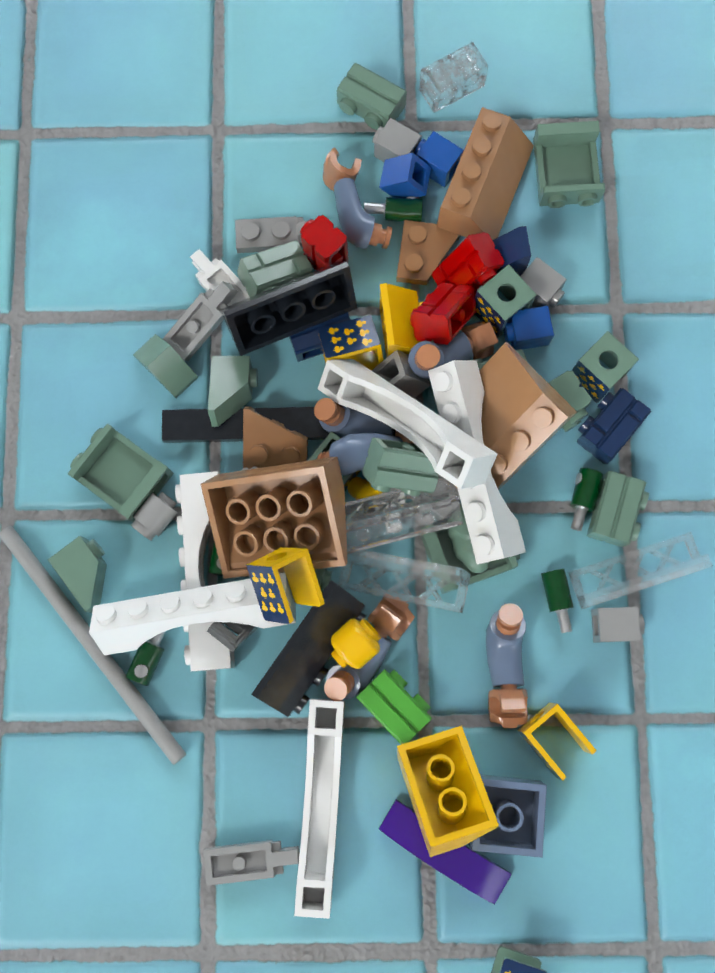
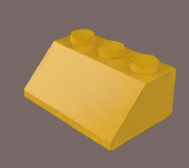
[397,725,499,857]

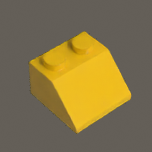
[379,283,424,358]

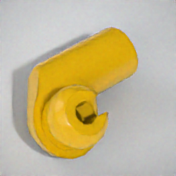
[348,477,383,502]

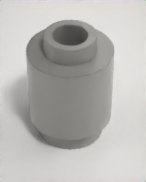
[131,492,178,541]

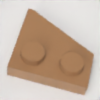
[396,220,461,285]
[243,406,308,469]

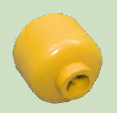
[331,618,381,669]

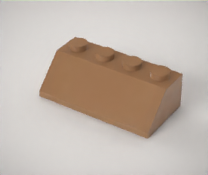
[437,107,534,240]

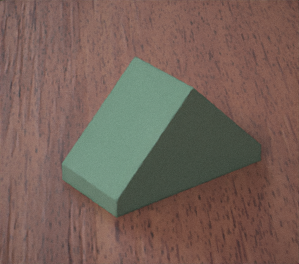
[133,334,198,398]

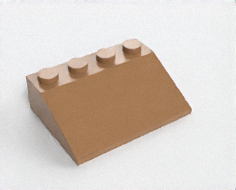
[454,342,577,490]
[200,457,348,579]

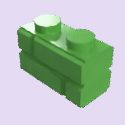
[356,669,432,744]

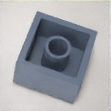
[468,775,547,858]

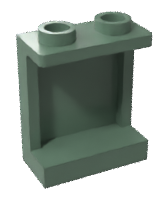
[533,121,605,208]
[68,424,174,522]
[420,523,520,595]

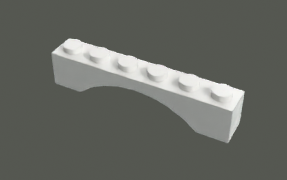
[318,359,497,489]
[428,360,526,564]
[175,471,235,671]
[89,573,296,655]
[294,698,345,919]

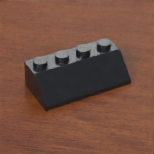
[221,261,357,356]
[252,580,367,717]

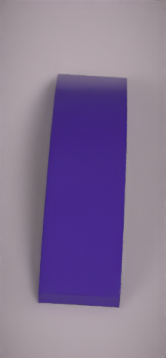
[378,799,512,905]

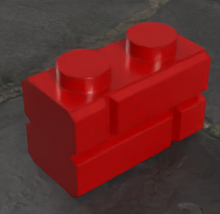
[300,215,349,271]
[431,232,505,295]
[410,282,476,345]

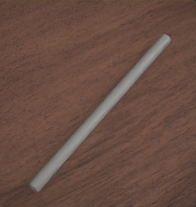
[0,526,187,765]

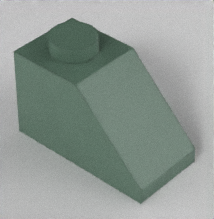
[208,356,258,427]
[48,536,107,613]

